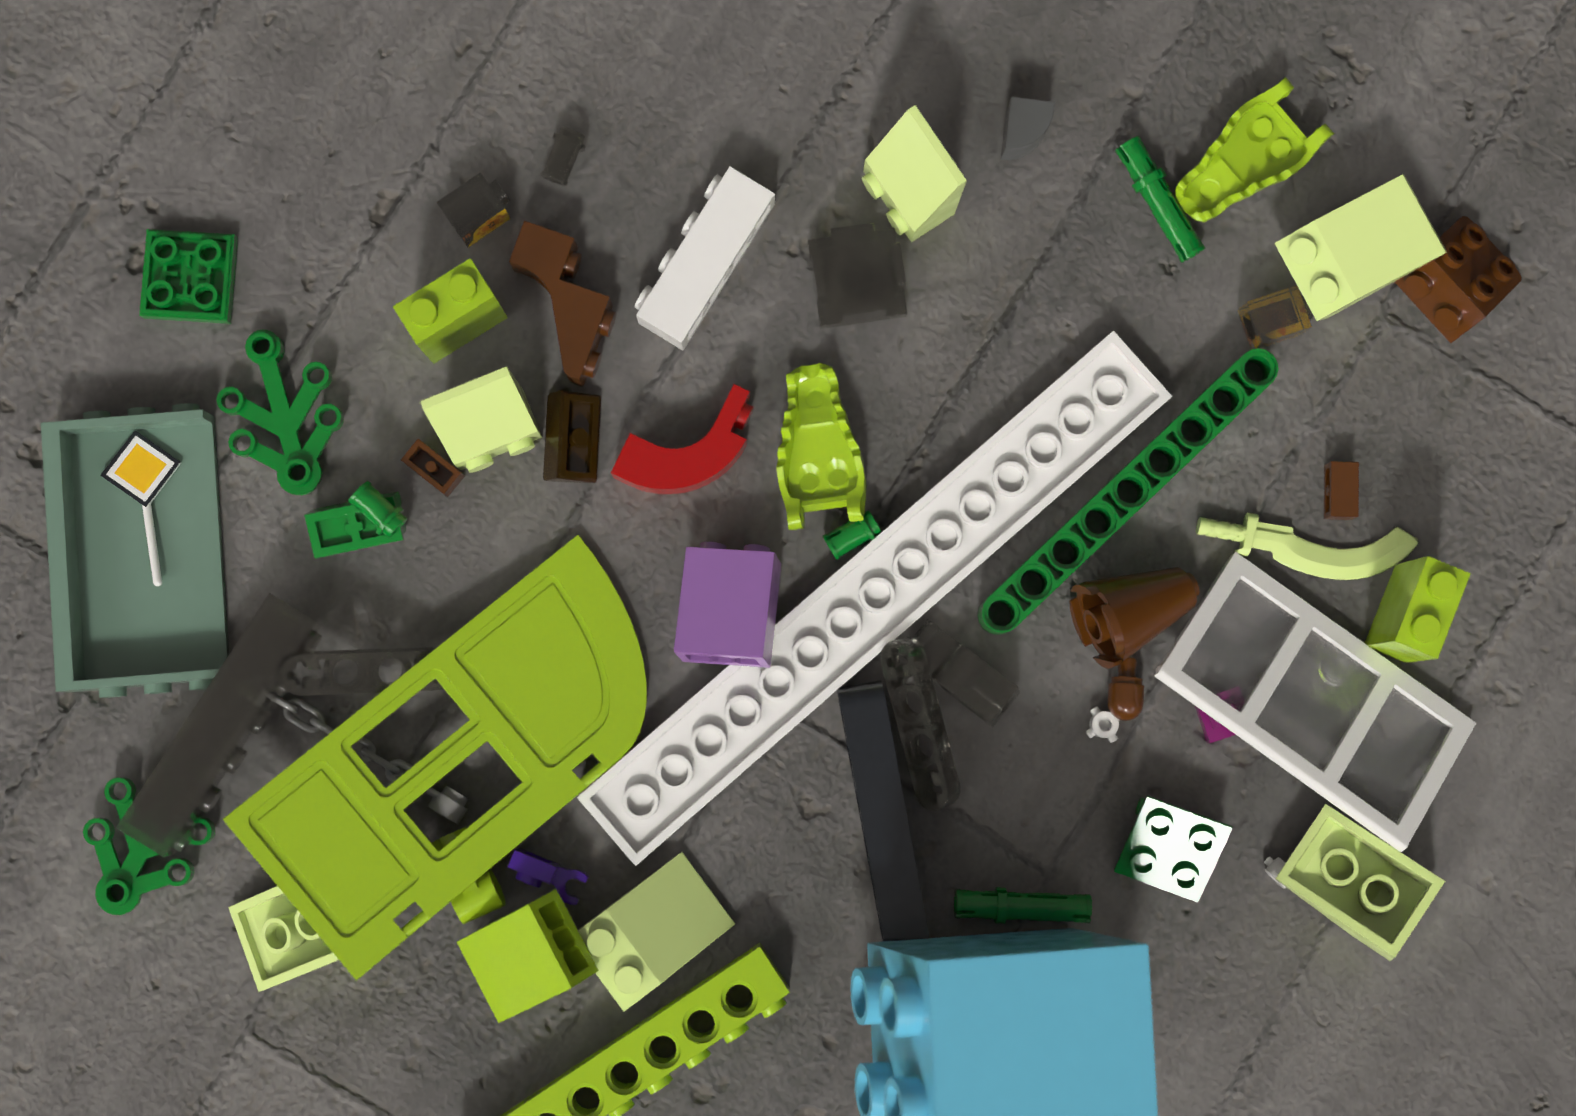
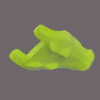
[1175,77,1335,222]
[776,363,867,530]

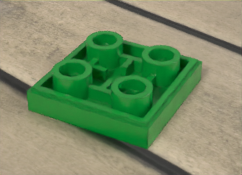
[139,229,238,324]

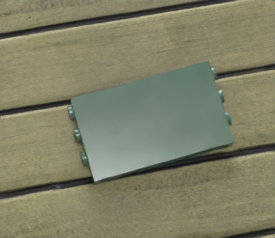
[41,403,231,698]

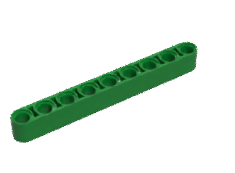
[977,348,1279,635]

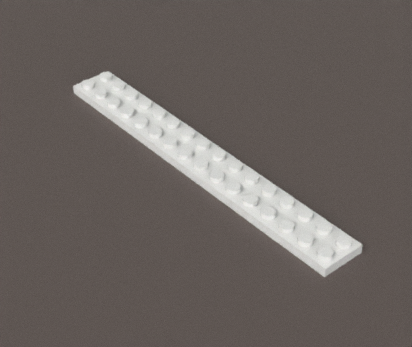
[577,330,1172,866]

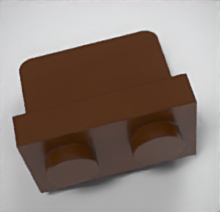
[1394,216,1522,343]

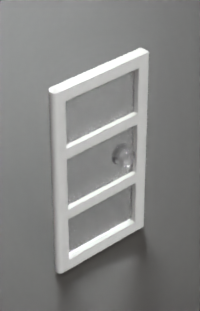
[1154,552,1476,852]

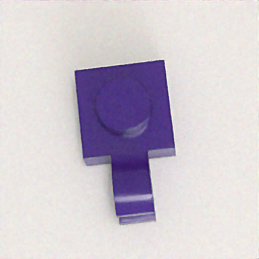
[508,848,589,905]

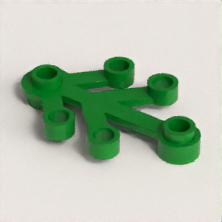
[217,329,344,496]
[83,752,216,915]

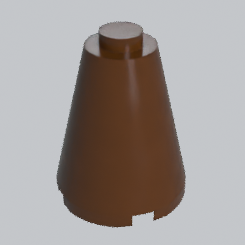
[1070,567,1200,669]

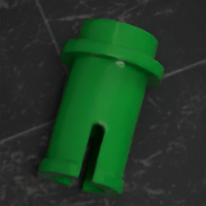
[348,481,408,538]
[822,509,882,560]

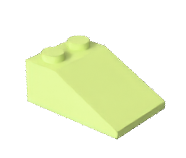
[862,105,967,243]
[1274,174,1447,321]
[420,366,542,473]
[1276,804,1445,961]
[578,852,735,1012]
[228,886,339,992]

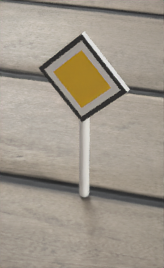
[100,430,181,586]

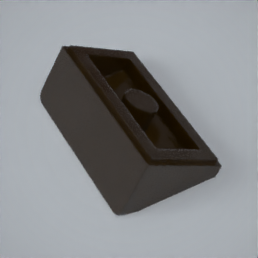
[543,390,601,483]

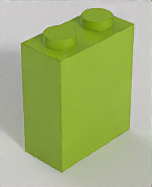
[392,258,508,364]
[1365,556,1471,663]
[457,889,599,1023]

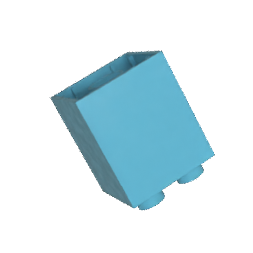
[850,928,1158,1116]

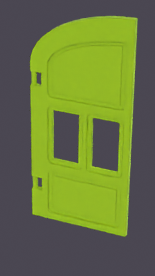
[223,535,647,981]

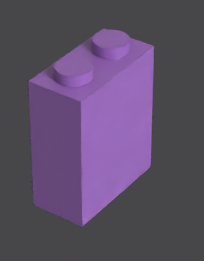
[674,542,782,668]

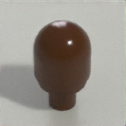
[1108,658,1145,721]

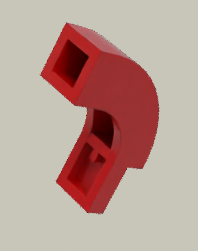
[611,384,754,494]

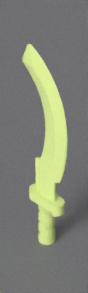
[1196,512,1418,580]

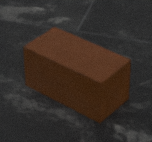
[401,439,465,497]
[1324,461,1359,520]

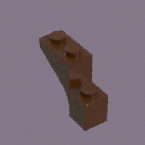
[509,221,617,387]

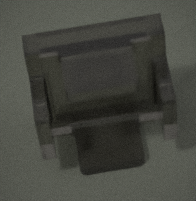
[807,223,907,329]

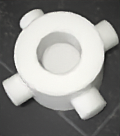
[1086,706,1119,743]
[1264,857,1286,889]

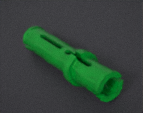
[1115,135,1206,263]
[954,887,1092,924]

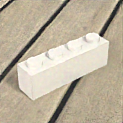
[635,167,775,351]

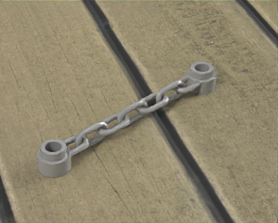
[236,673,469,825]

